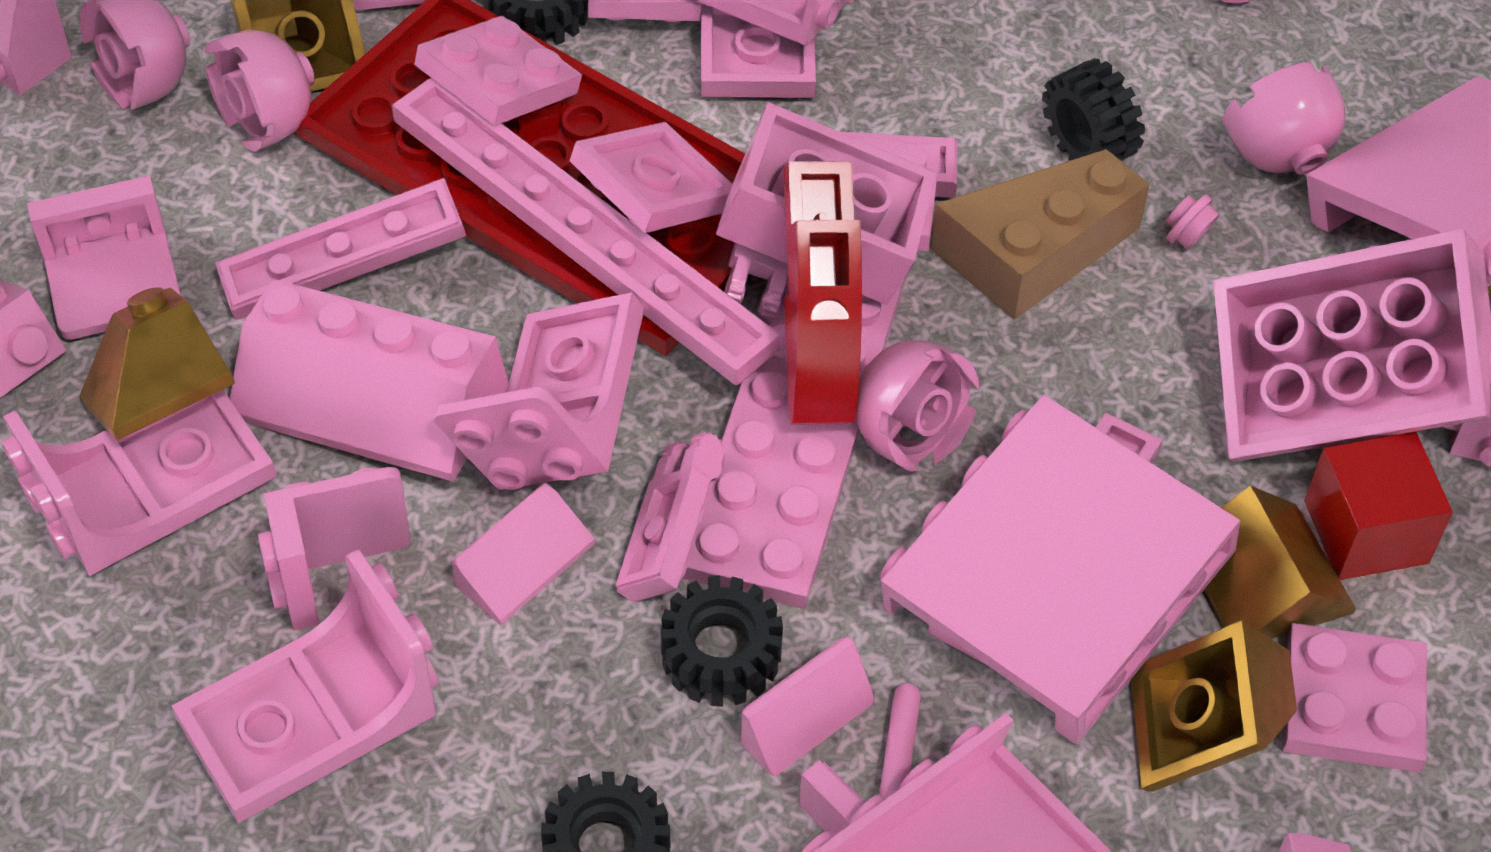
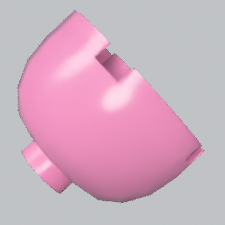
[80,0,190,110]
[205,29,315,152]
[1222,62,1345,175]
[855,340,979,471]

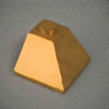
[230,0,366,92]
[80,287,235,440]
[1131,620,1297,792]

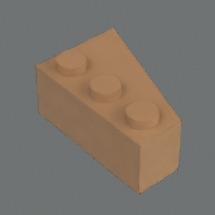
[930,149,1150,320]

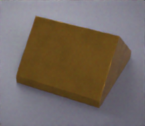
[1203,485,1356,639]

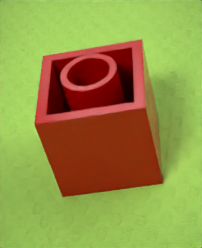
[1304,431,1453,580]

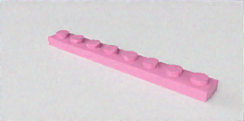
[392,78,780,386]

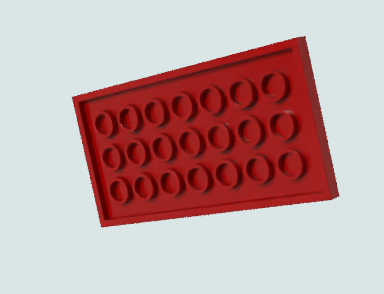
[295,0,745,356]

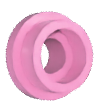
[1165,194,1220,250]

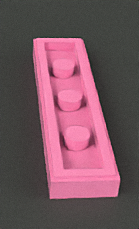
[215,178,466,320]

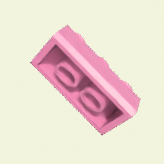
[716,102,937,305]

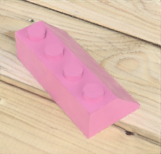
[230,279,509,482]

